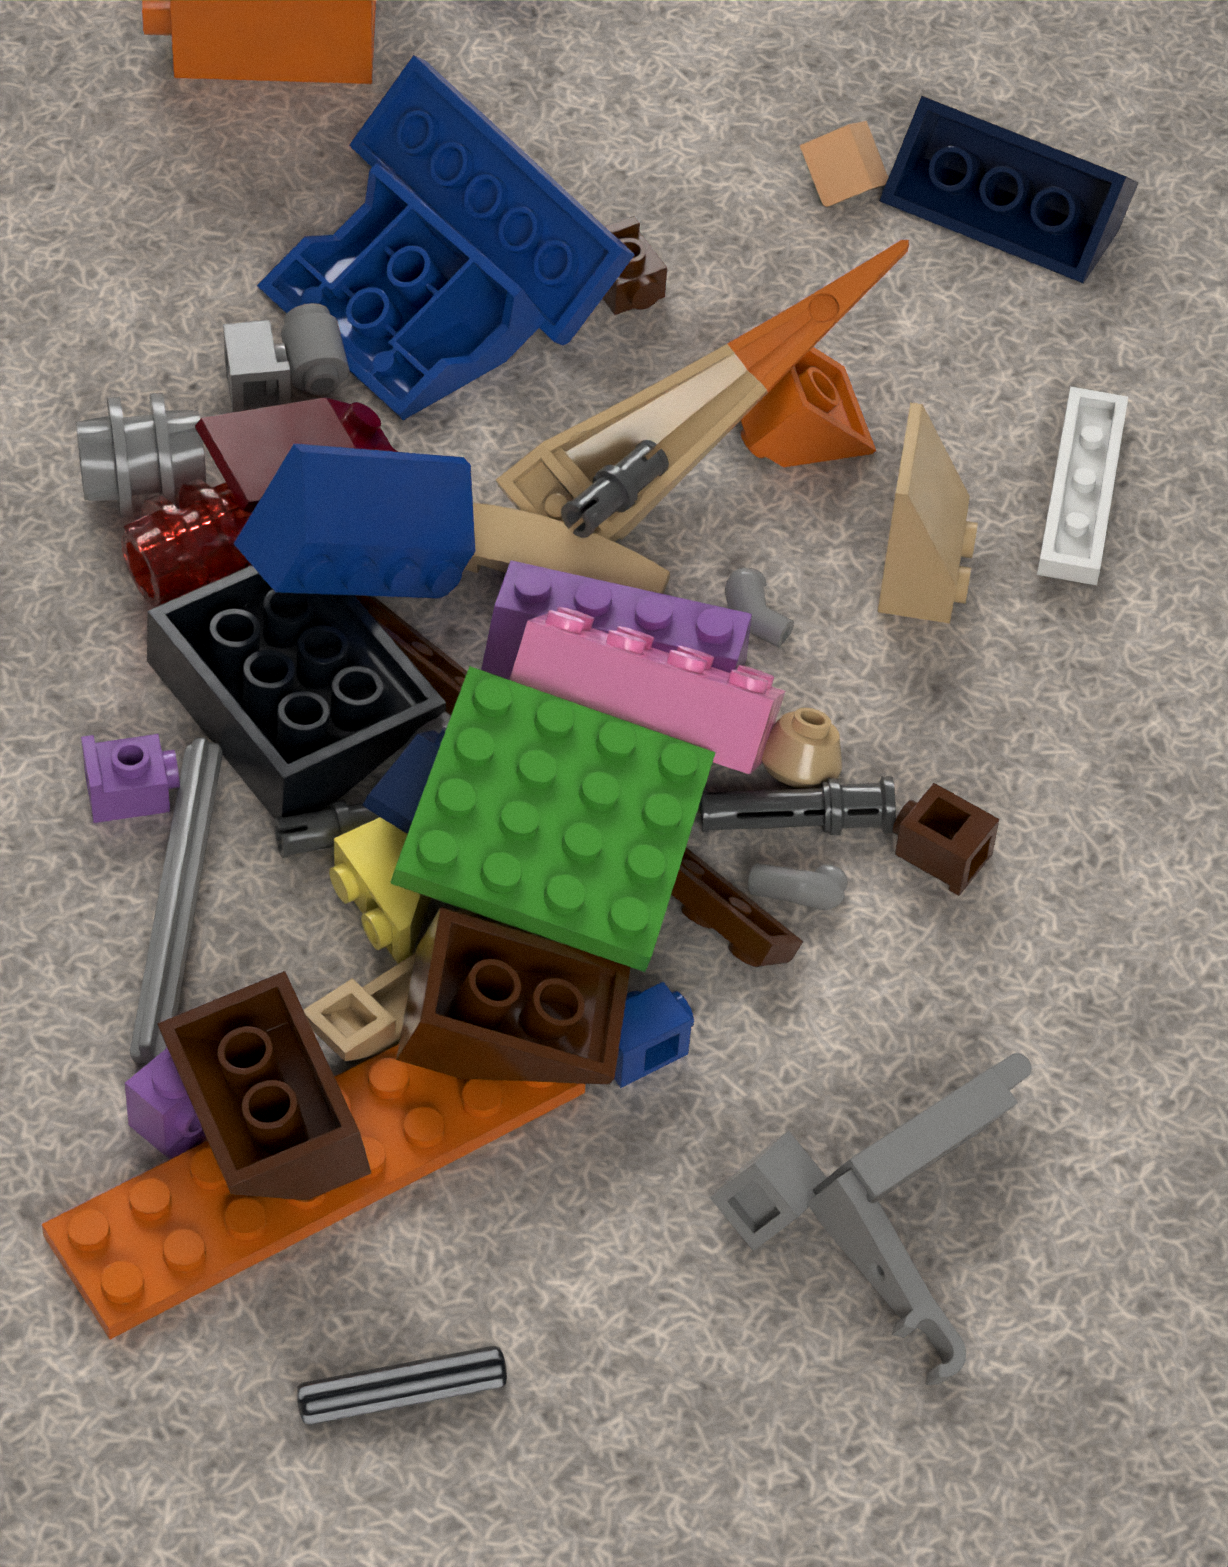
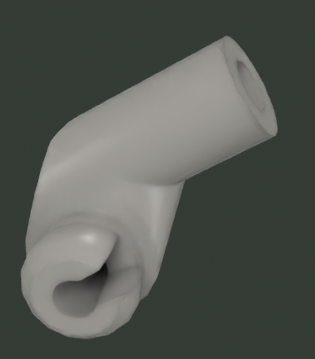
[725,568,794,648]
[748,863,848,911]

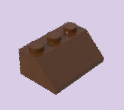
[157,971,371,1200]

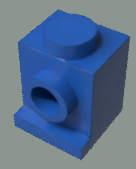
[614,982,694,1088]

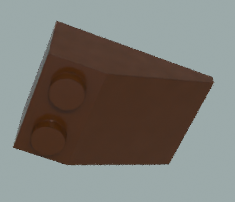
[396,908,631,1085]

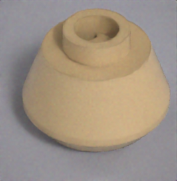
[761,708,842,789]

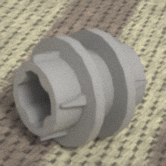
[76,393,207,518]

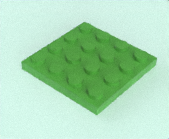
[391,666,716,972]

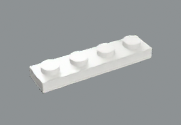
[1037,386,1128,586]

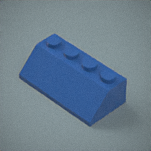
[234,444,476,598]

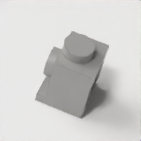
[223,320,291,412]

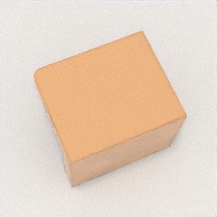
[800,121,889,207]

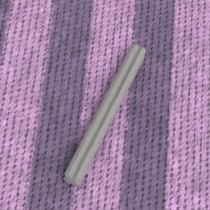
[130,737,223,1065]

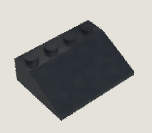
[147,565,446,818]

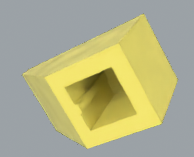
[329,817,431,964]

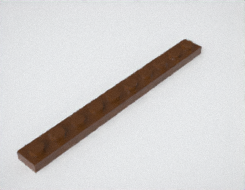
[355,595,804,967]

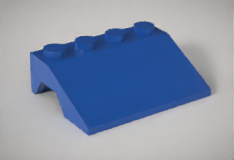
[257,163,546,420]

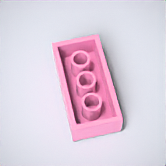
[509,607,786,774]

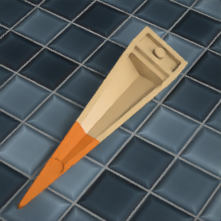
[496,240,909,542]

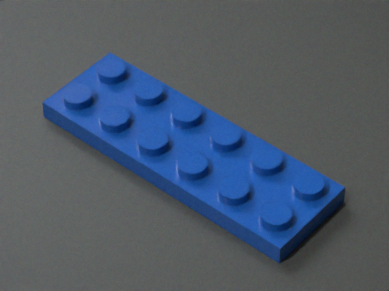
[349,55,635,345]

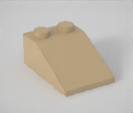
[878,402,978,623]

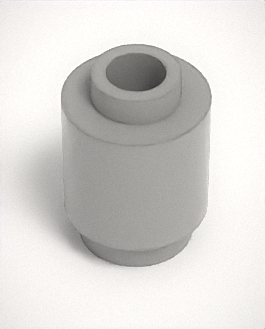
[281,303,349,395]

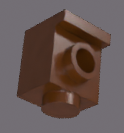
[602,216,667,315]
[892,783,1000,896]

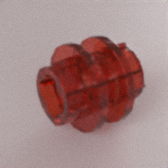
[121,479,252,606]

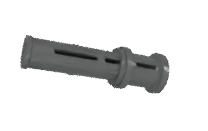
[700,776,896,835]

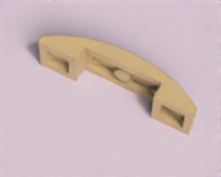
[465,503,670,594]
[304,908,539,1061]

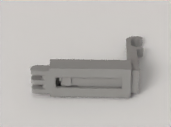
[807,1053,1032,1385]

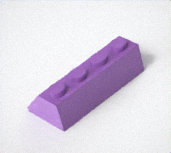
[481,560,752,680]

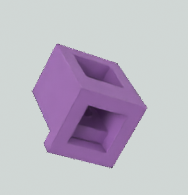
[81,734,180,823]
[125,1048,207,1160]

